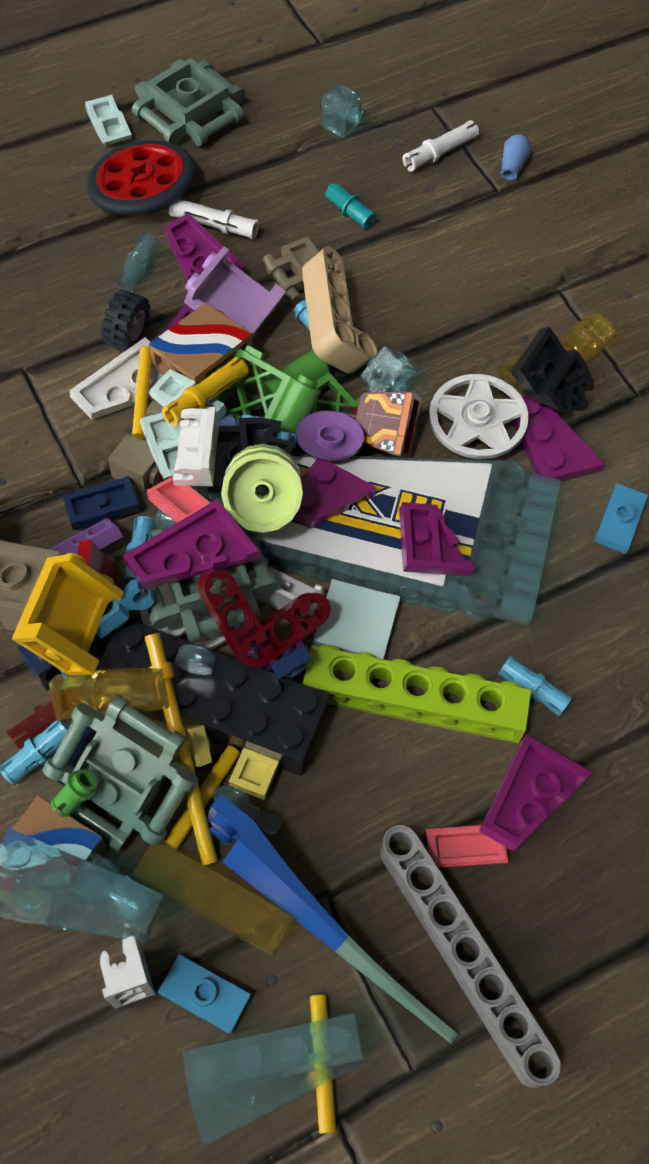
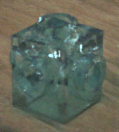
[321,83,363,138]
[360,346,420,392]

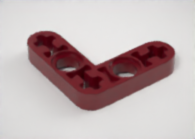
[197,570,331,668]

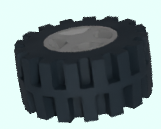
[101,290,151,351]

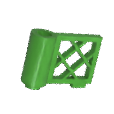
[215,345,321,448]
[264,350,360,413]

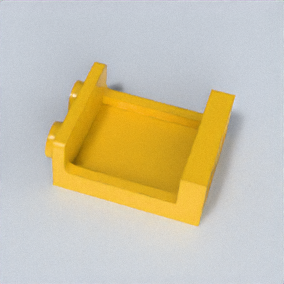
[12,553,125,675]

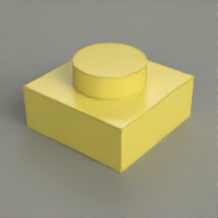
[183,725,212,767]
[229,748,279,800]

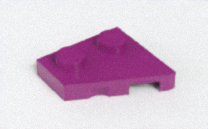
[293,458,376,529]
[399,502,474,576]

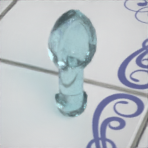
[213,786,282,834]

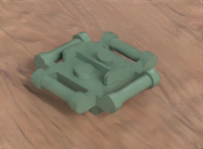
[132,58,245,146]
[143,526,279,644]
[42,695,198,852]

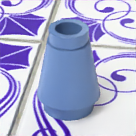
[500,135,532,181]

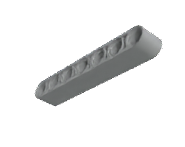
[380,825,561,1088]

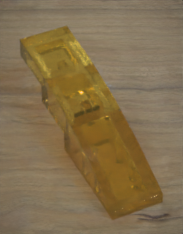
[132,844,296,957]

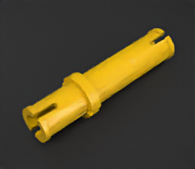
[162,357,249,426]

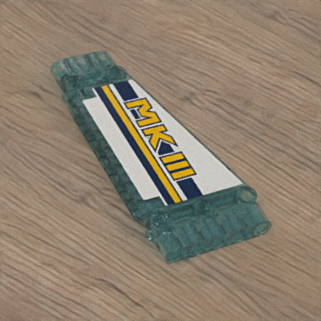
[155,454,561,626]

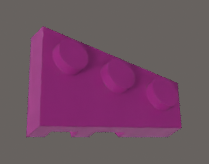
[164,213,246,282]
[512,396,605,486]
[123,499,260,589]
[479,735,593,852]

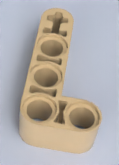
[302,246,378,374]

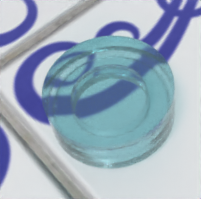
[175,644,216,675]

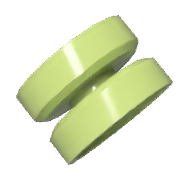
[221,444,303,533]

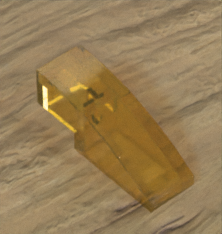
[49,668,170,721]

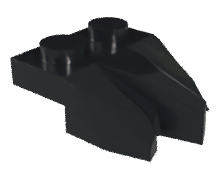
[510,327,594,415]
[207,417,295,493]

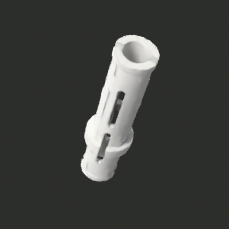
[403,120,479,171]
[169,199,259,239]

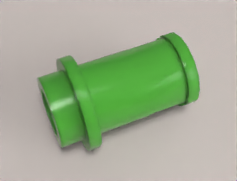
[51,769,97,817]

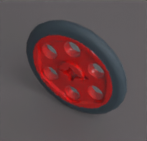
[87,140,196,215]

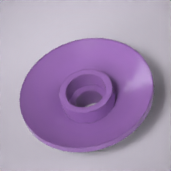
[296,411,364,461]

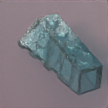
[0,828,165,942]
[183,1013,366,1146]

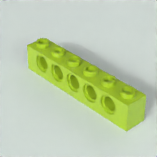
[303,644,531,744]

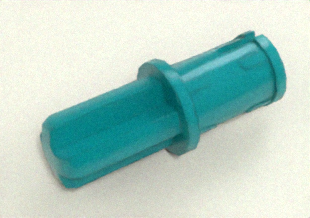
[325,183,377,230]

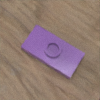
[49,518,123,555]

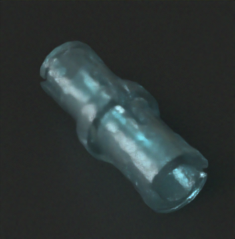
[115,233,159,292]

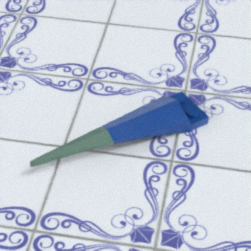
[207,794,458,1044]

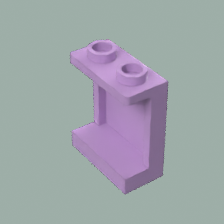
[184,246,286,338]

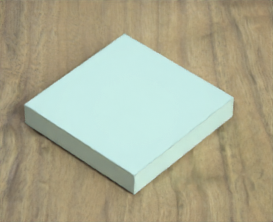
[313,579,400,659]

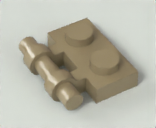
[263,236,319,305]

